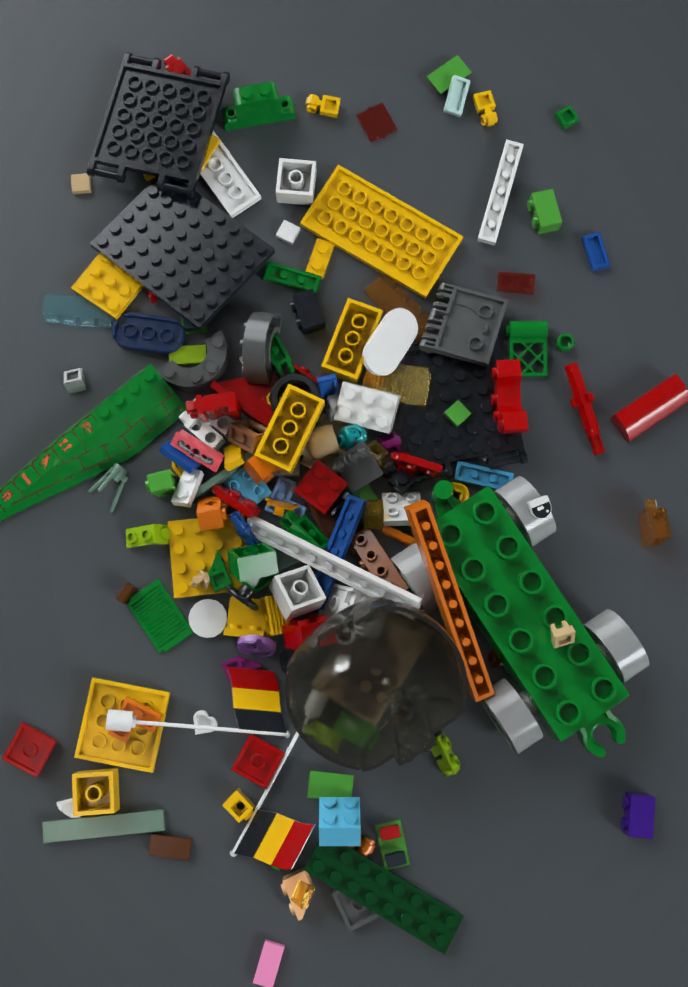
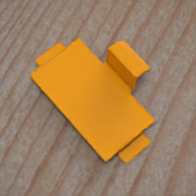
[265,497,299,517]

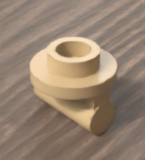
[190,570,210,589]

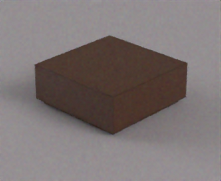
[116,583,137,604]

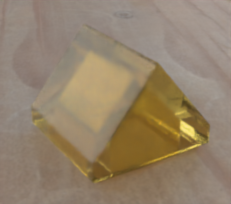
[291,880,316,910]

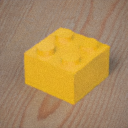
[72,768,120,817]

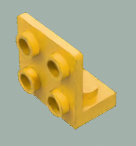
[223,596,265,637]

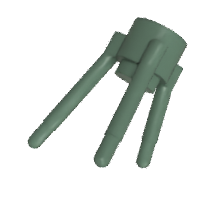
[88,463,128,513]

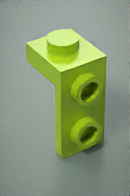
[126,524,171,548]

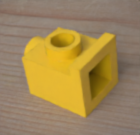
[222,788,255,823]

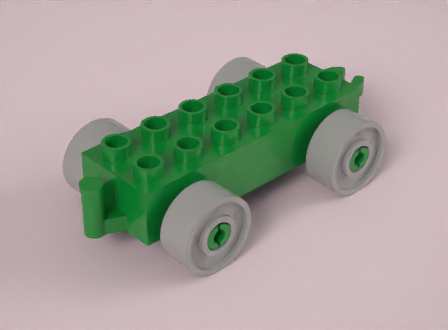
[390,476,649,758]

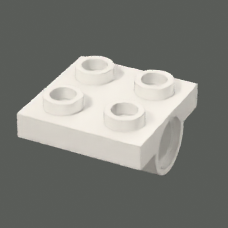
[382,492,421,526]

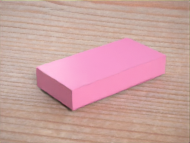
[253,939,285,987]

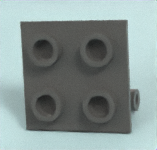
[332,441,384,493]

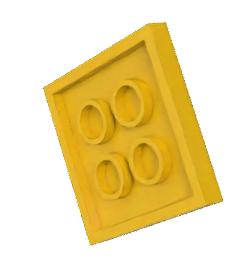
[71,253,143,320]

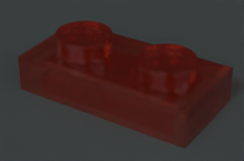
[496,271,535,295]

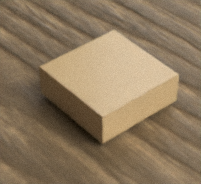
[71,173,92,195]

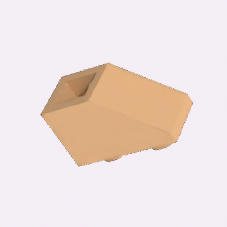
[281,867,314,921]

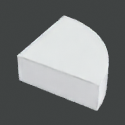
[56,798,82,818]

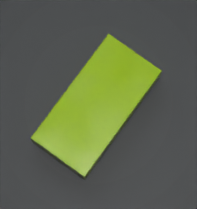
[169,344,207,366]

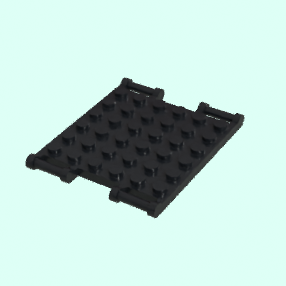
[87,52,230,198]
[392,333,528,484]

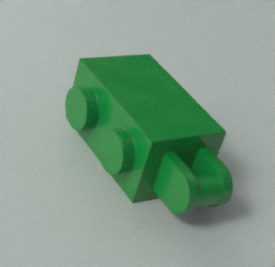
[280,510,329,550]

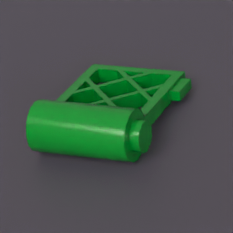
[504,321,548,377]

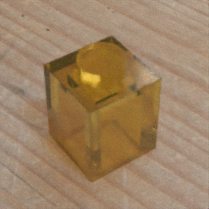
[363,500,384,529]

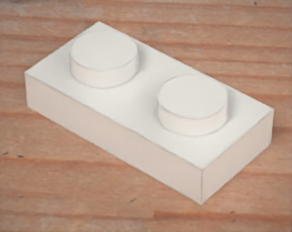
[171,470,204,507]

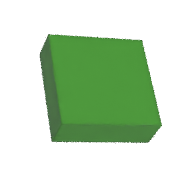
[444,400,471,427]

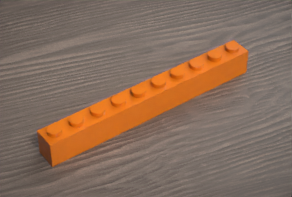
[404,500,495,702]

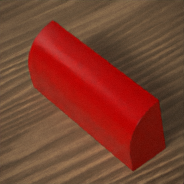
[610,373,688,443]

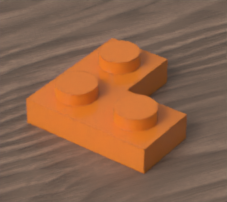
[108,696,163,743]

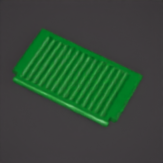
[126,578,194,653]

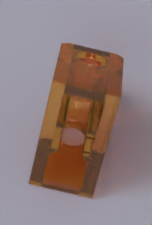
[639,499,672,547]

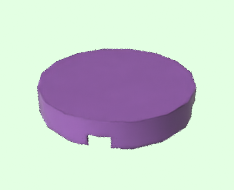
[237,635,276,657]

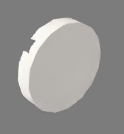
[188,599,228,638]

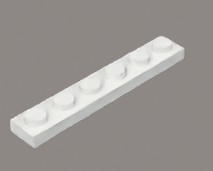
[477,139,524,246]

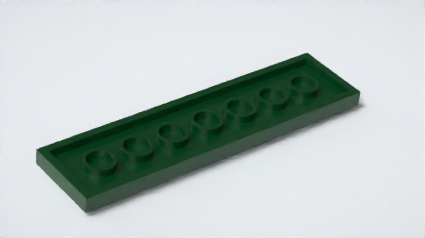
[303,841,464,955]

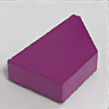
[221,655,262,682]

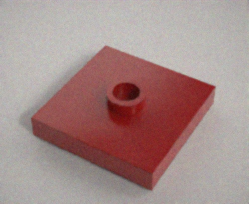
[2,722,58,778]
[231,734,285,789]

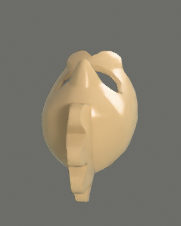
[301,425,346,463]

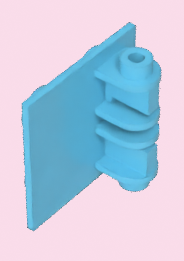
[223,467,272,505]

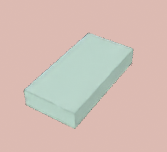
[443,75,471,118]

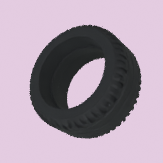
[270,373,320,413]

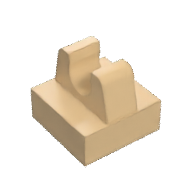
[550,620,575,648]

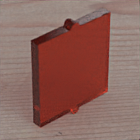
[357,103,397,143]

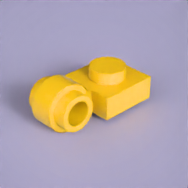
[473,90,498,127]
[305,94,341,118]

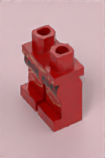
[186,392,242,423]

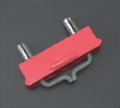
[170,429,225,472]

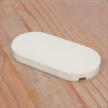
[362,308,418,376]

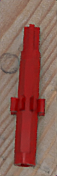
[564,362,605,456]

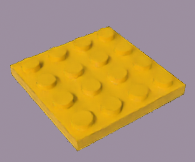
[168,513,247,599]
[74,677,171,773]

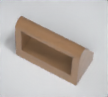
[228,419,267,454]

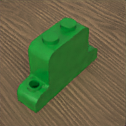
[222,82,296,131]

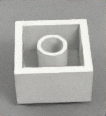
[276,158,317,206]
[269,565,326,621]

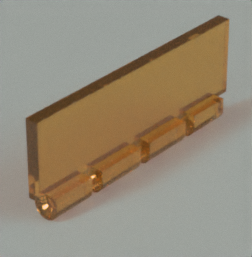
[364,275,429,342]

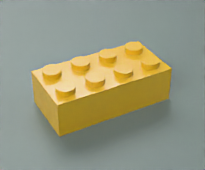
[321,298,383,384]
[254,384,325,475]

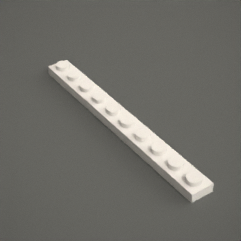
[247,516,422,618]

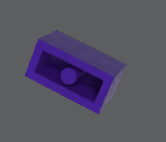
[620,791,656,839]

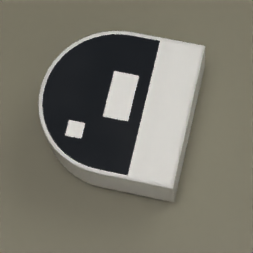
[527,495,551,519]

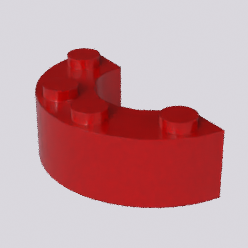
[491,359,529,434]

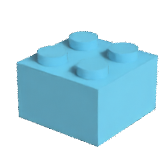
[319,797,361,846]

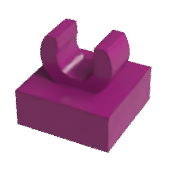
[377,431,402,455]

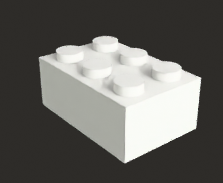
[334,381,401,434]

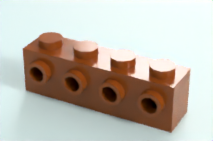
[349,527,410,592]

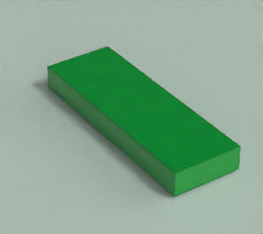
[263,261,321,295]

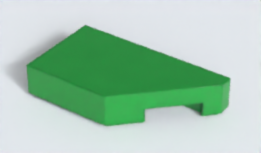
[208,552,234,593]

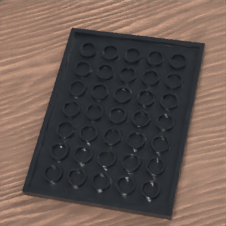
[90,177,275,331]

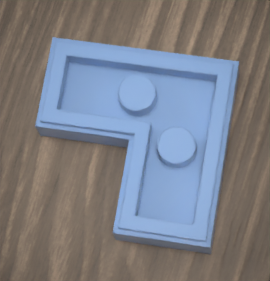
[264,475,307,518]

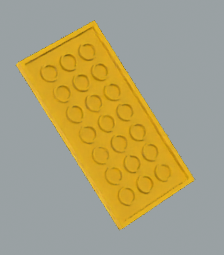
[300,165,463,299]

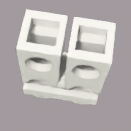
[179,398,235,451]

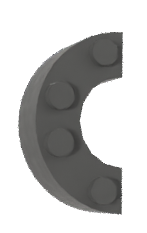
[240,312,283,385]
[157,330,229,393]

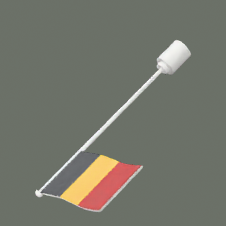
[105,667,290,738]
[230,688,328,869]

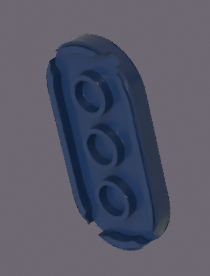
[111,312,186,355]

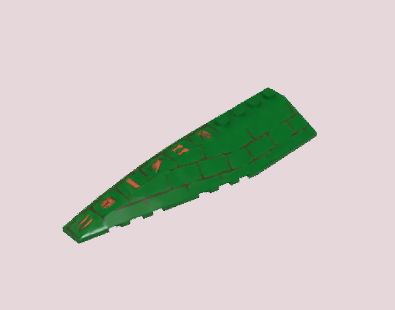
[0,363,187,522]

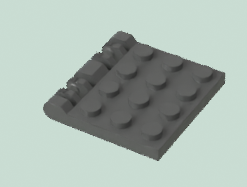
[419,283,508,367]

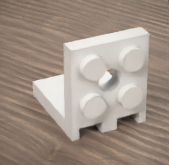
[318,583,389,640]

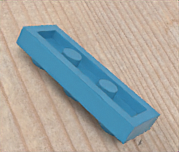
[453,461,514,490]

